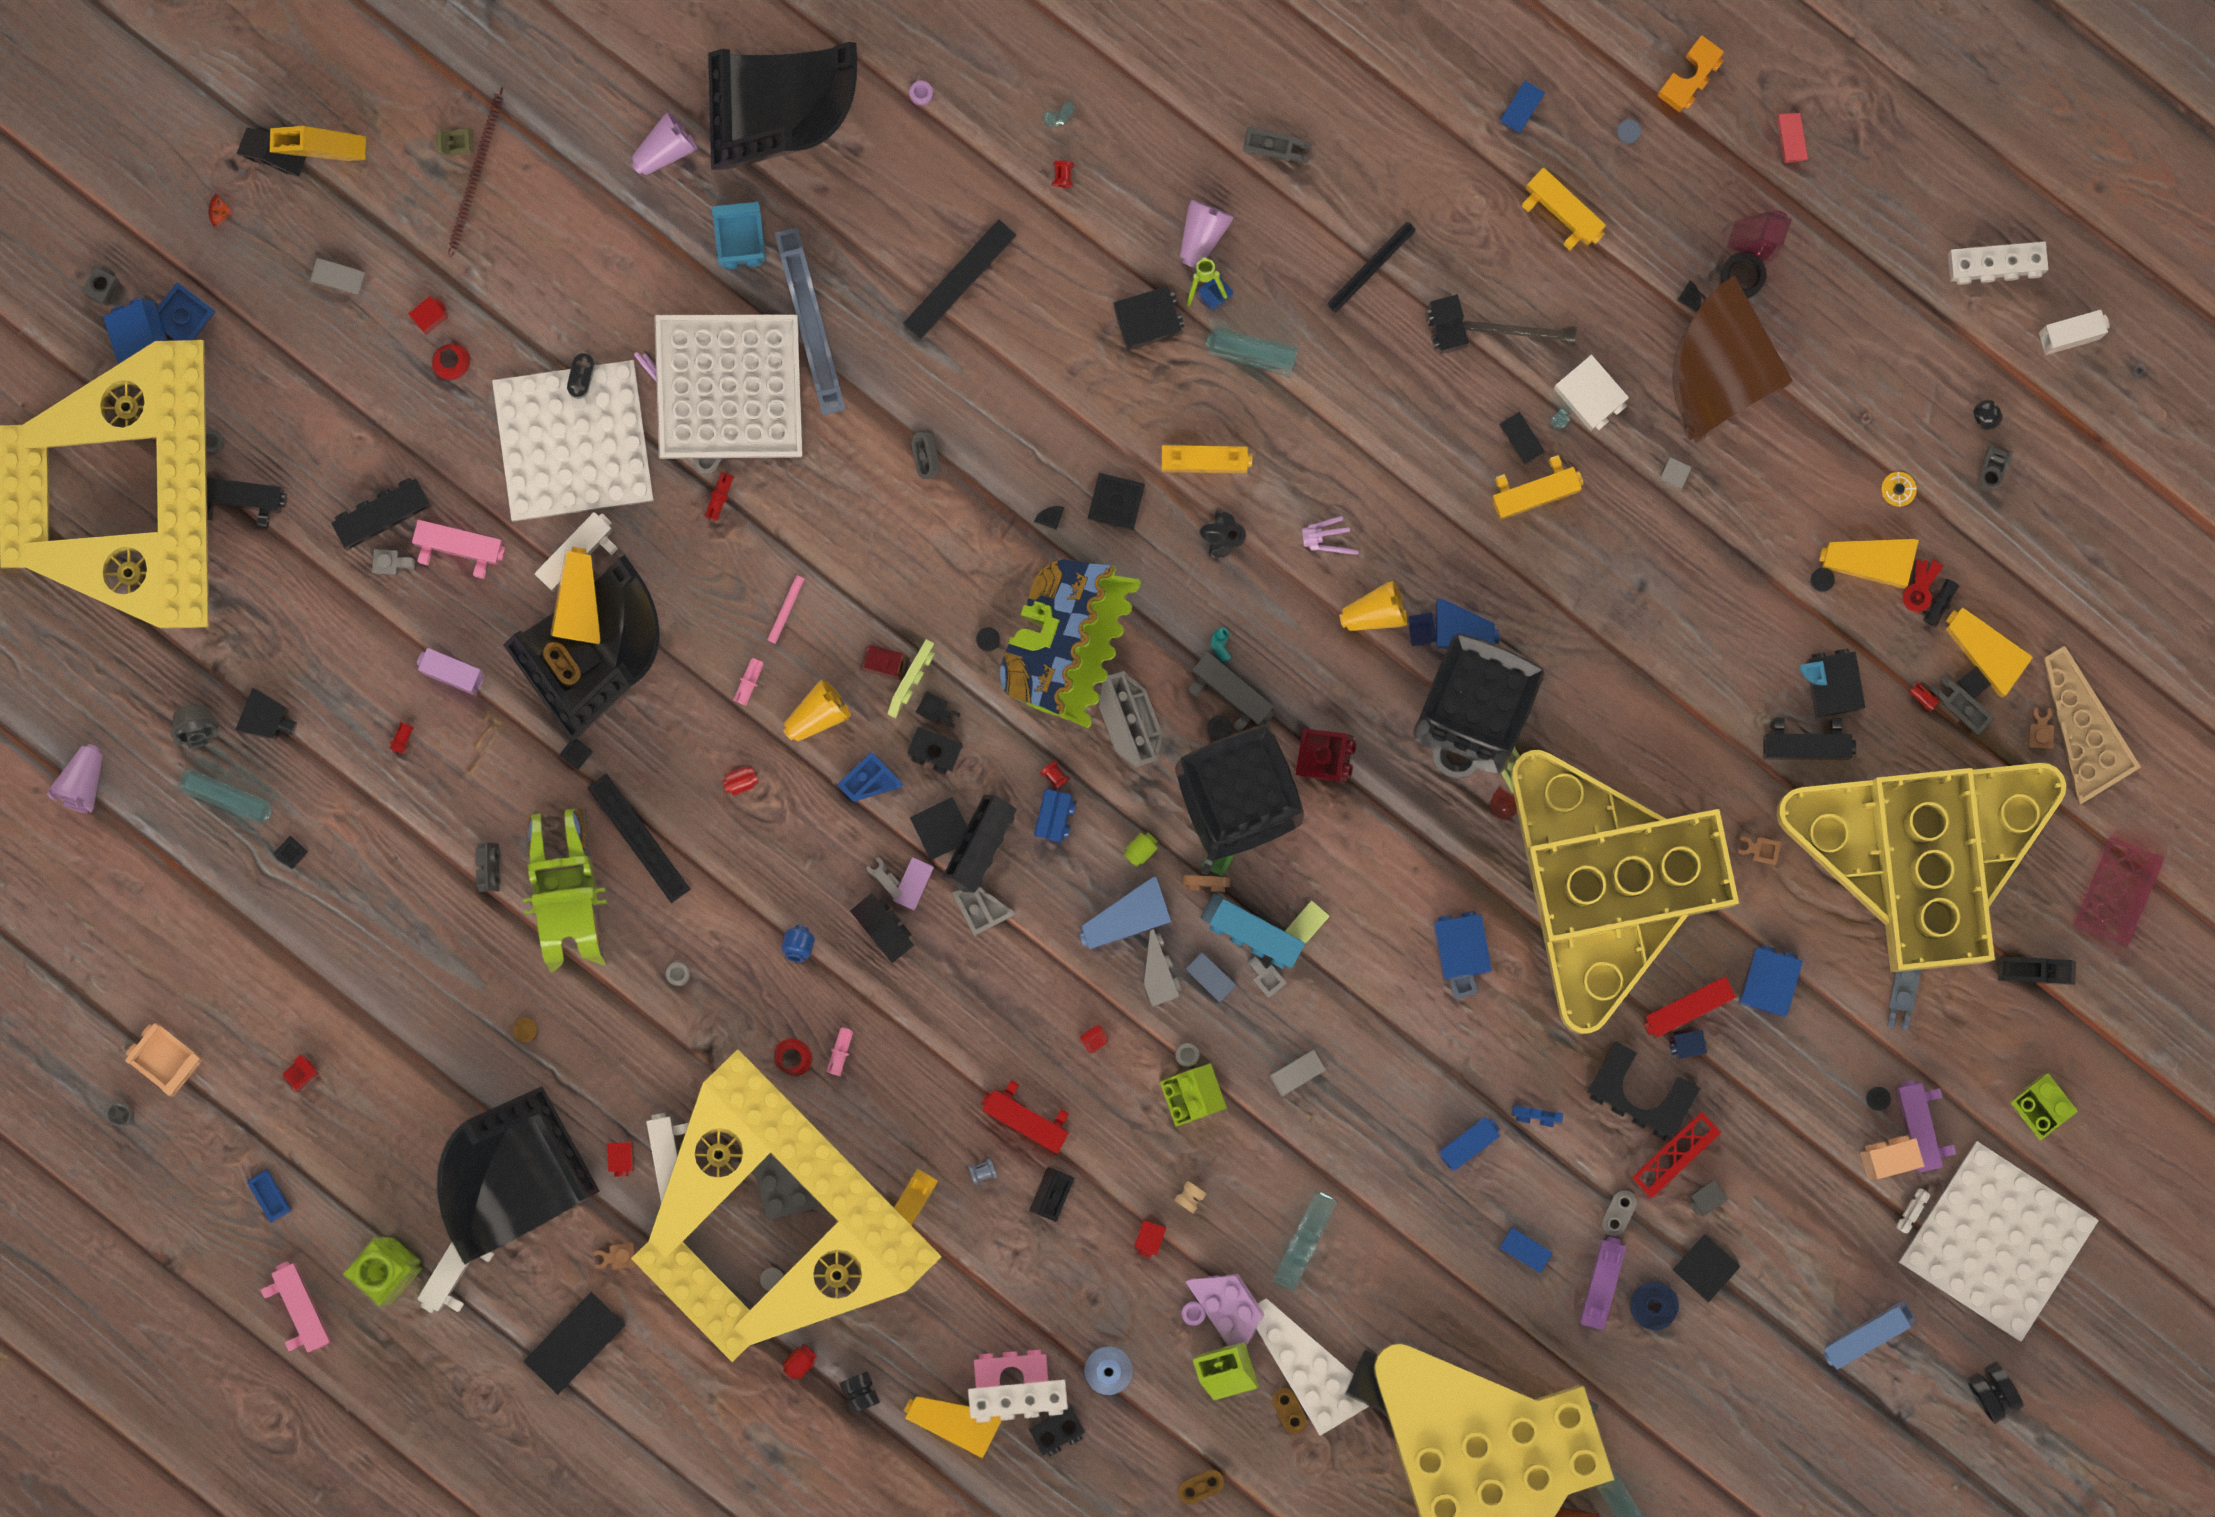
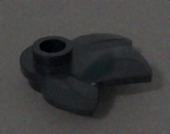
[1199,511,1246,558]

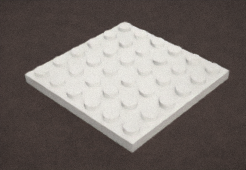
[654,315,802,459]
[492,360,654,522]
[1899,1141,2099,1342]

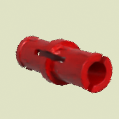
[704,471,735,521]

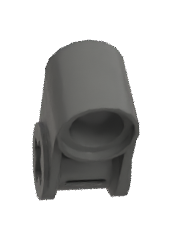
[1977,443,2013,492]

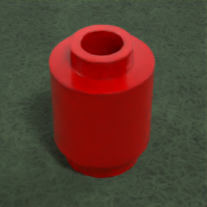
[722,766,759,796]
[782,1344,818,1380]

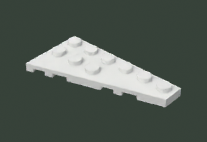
[1256,1299,1369,1436]

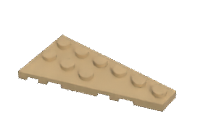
[2043,646,2141,805]

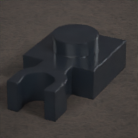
[916,691,961,728]

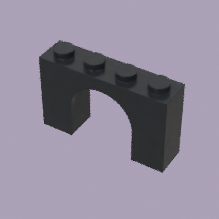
[1587,1041,1700,1141]

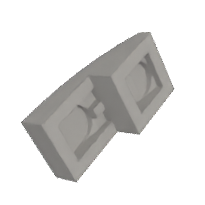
[309,258,365,295]
[1270,1050,1326,1096]

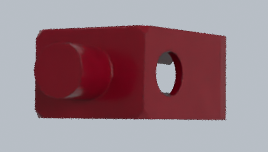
[860,645,909,681]

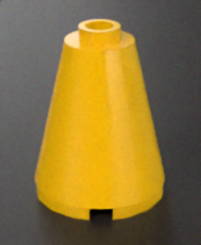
[1339,581,1408,631]
[783,679,851,742]

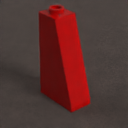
[1643,976,1737,1038]

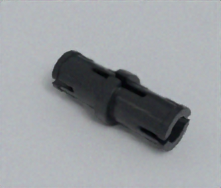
[1923,579,1960,627]

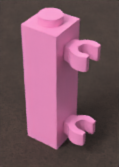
[412,520,506,579]
[261,1261,333,1353]

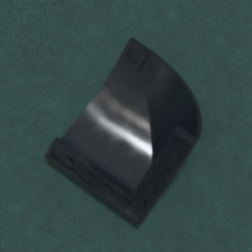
[708,42,858,170]
[503,555,659,742]
[437,1086,600,1265]

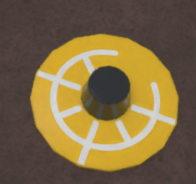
[1881,472,1917,507]

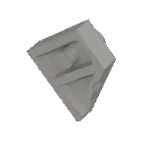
[952,887,1015,936]

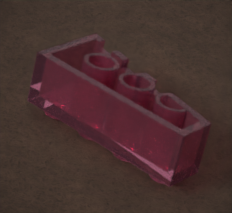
[1727,210,1792,262]

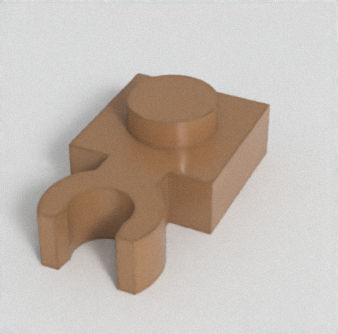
[2028,708,2054,750]
[1736,837,1781,866]
[593,1243,637,1270]

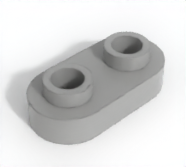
[1601,1190,1637,1236]

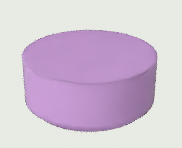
[909,81,933,105]
[1182,1301,1206,1326]

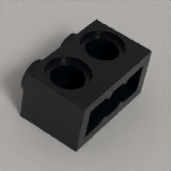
[1029,1406,1085,1457]

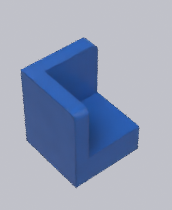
[1197,274,1233,312]

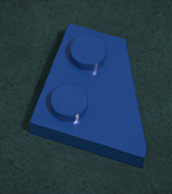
[837,752,903,802]
[1511,1106,1563,1127]

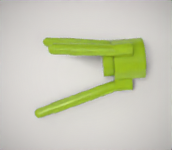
[1186,257,1227,307]

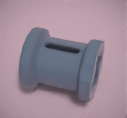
[968,1158,997,1186]

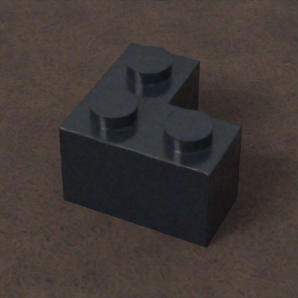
[236,126,307,177]
[1425,294,1469,354]
[850,893,914,963]

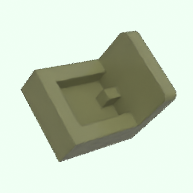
[435,128,474,157]

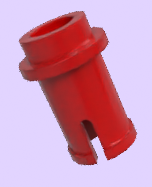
[1909,682,1940,712]
[389,722,414,754]

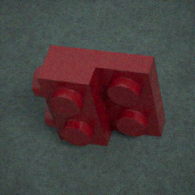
[1295,728,1356,783]

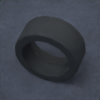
[1720,252,1767,298]

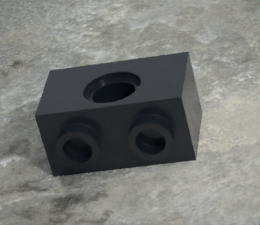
[907,727,963,775]

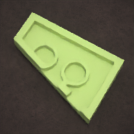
[888,639,935,718]

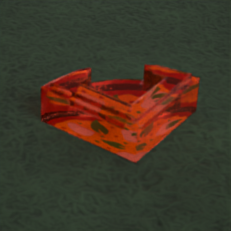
[209,194,233,228]

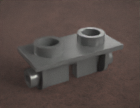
[475,842,501,892]

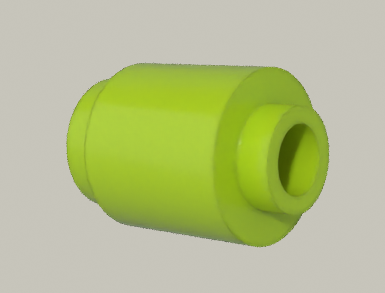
[1123,832,1158,868]

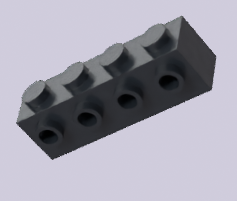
[331,478,432,551]
[942,795,1017,893]

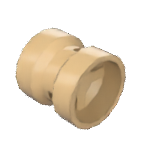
[1174,1180,1207,1214]

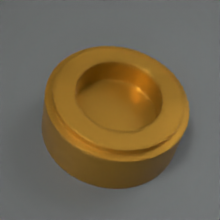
[513,1018,538,1042]

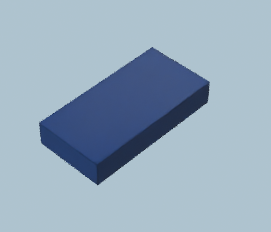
[1500,81,1545,134]
[246,1169,292,1223]
[1499,1227,1553,1273]

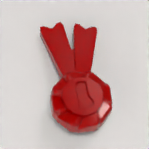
[1902,559,1944,613]

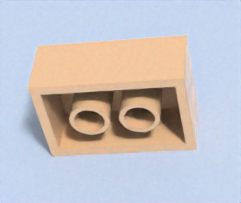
[1860,1135,1924,1180]

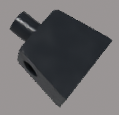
[235,688,297,740]

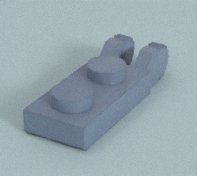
[1887,970,1921,1031]

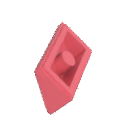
[1777,113,1808,164]

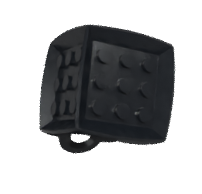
[1413,634,1544,778]
[1175,725,1304,875]

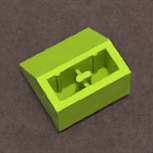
[1160,1063,1227,1127]
[2010,1073,2078,1141]
[1192,1341,1259,1400]

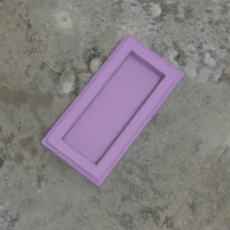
[893,857,934,911]

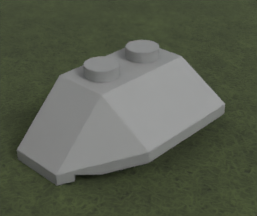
[1099,671,1163,767]

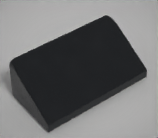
[1030,1167,1075,1222]

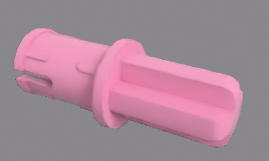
[733,658,764,706]
[826,1027,853,1076]

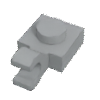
[372,549,415,575]
[866,858,902,899]
[1247,956,1287,998]

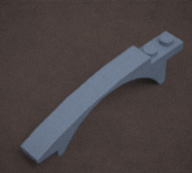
[775,227,846,416]

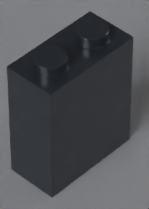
[1113,286,1185,351]
[1806,649,1866,718]

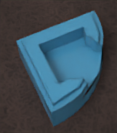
[1799,661,1827,685]

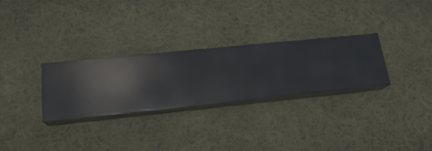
[903,219,1016,340]
[587,774,691,904]

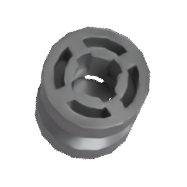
[107,1102,135,1127]

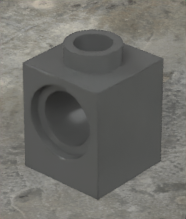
[81,267,120,306]
[1689,1180,1728,1216]

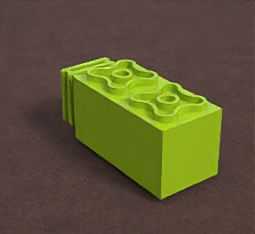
[343,1237,423,1306]

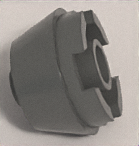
[171,704,218,749]

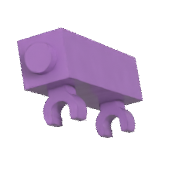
[1896,1079,1956,1173]
[1579,1237,1627,1330]

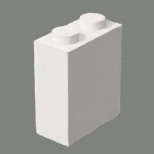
[2039,310,2110,355]
[1554,355,1629,431]

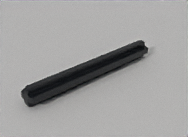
[1327,222,1416,313]

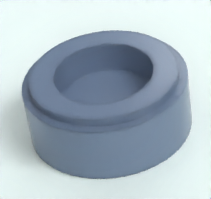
[1617,119,1641,144]

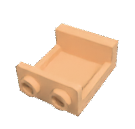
[125,1023,203,1097]

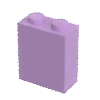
[417,648,485,696]

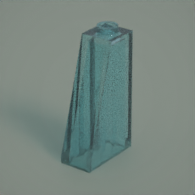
[1205,328,1298,378]
[177,768,272,825]

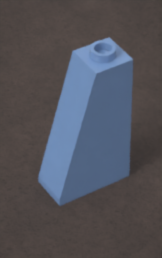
[1079,877,1171,950]
[1824,1299,1916,1370]

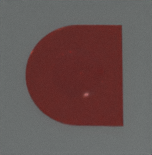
[1490,788,1517,819]

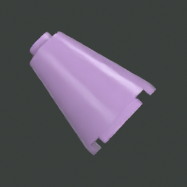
[631,112,698,175]
[1180,199,1234,268]
[47,744,103,813]

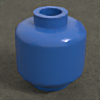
[781,925,815,963]

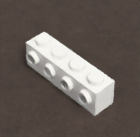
[1948,241,2049,285]
[968,1379,1068,1423]

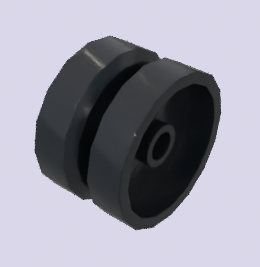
[1966,1361,2024,1424]

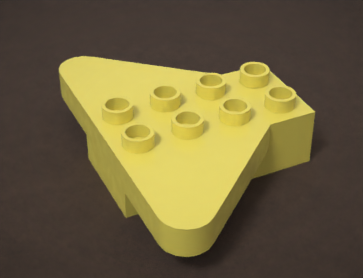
[1511,750,1739,1034]
[1776,763,2066,973]
[1374,1344,1614,1517]

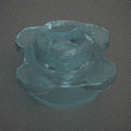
[1549,408,1571,431]

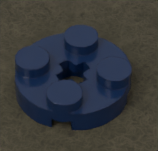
[1630,1282,1679,1330]

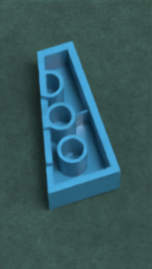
[1201,893,1306,969]

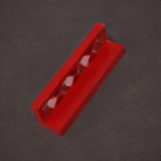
[1631,1112,1721,1199]

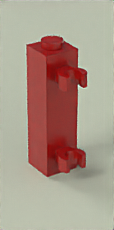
[981,1080,1069,1154]

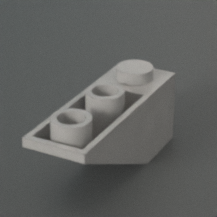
[1144,929,1182,1008]

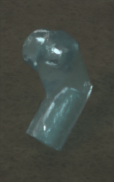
[1042,101,1076,127]

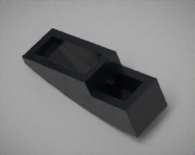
[1998,956,2076,985]

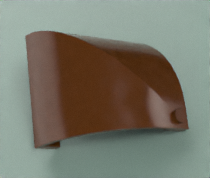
[1672,276,1793,443]

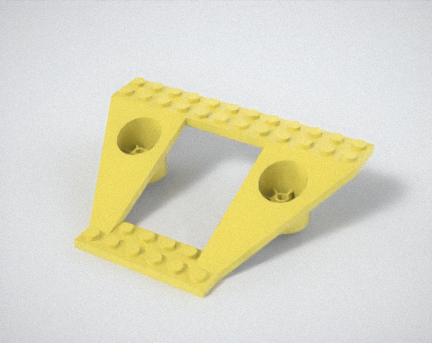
[0,340,209,629]
[631,1049,941,1362]

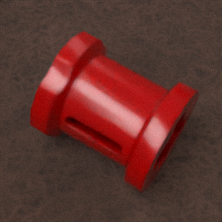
[1052,161,1074,188]
[1040,760,1071,791]

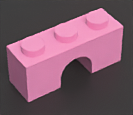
[974,1349,1048,1388]

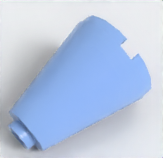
[1084,1347,1133,1395]

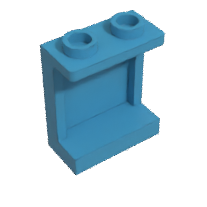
[711,201,766,270]

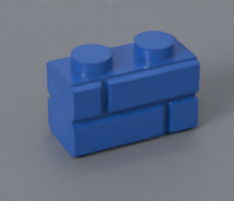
[1034,789,1076,843]

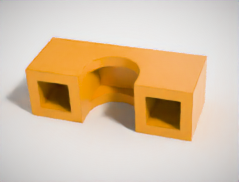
[1657,35,1724,112]

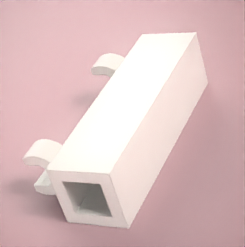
[535,512,618,593]
[646,1113,689,1204]
[417,1242,494,1313]

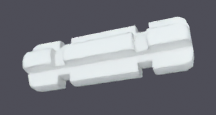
[1896,1188,1930,1234]

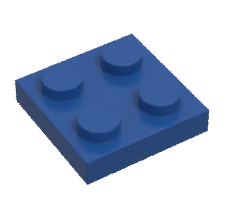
[157,282,216,341]

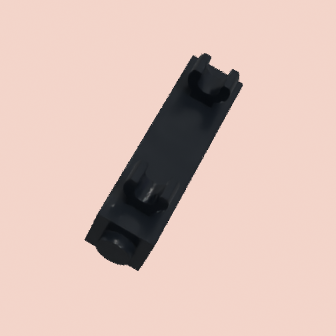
[207,477,287,528]
[1763,717,1856,760]

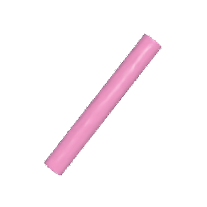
[767,575,805,644]

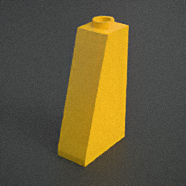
[270,126,366,161]
[1819,539,1919,589]
[550,547,600,644]
[1946,607,2033,698]
[903,1396,1002,1458]

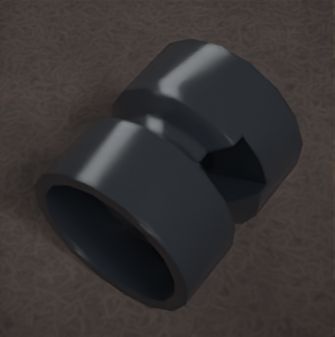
[839,1371,880,1414]

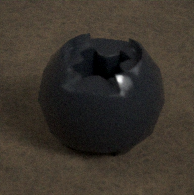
[1973,400,2003,430]

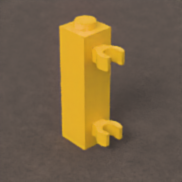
[1522,167,1606,251]
[1161,445,1252,473]
[1491,455,1584,521]
[894,1169,938,1226]

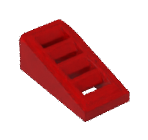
[1079,1025,1108,1054]

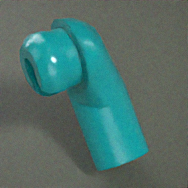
[1210,627,1232,664]

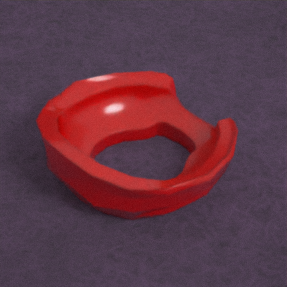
[431,343,470,380]
[774,1038,812,1077]

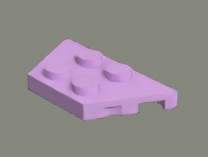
[1186,1274,1265,1346]

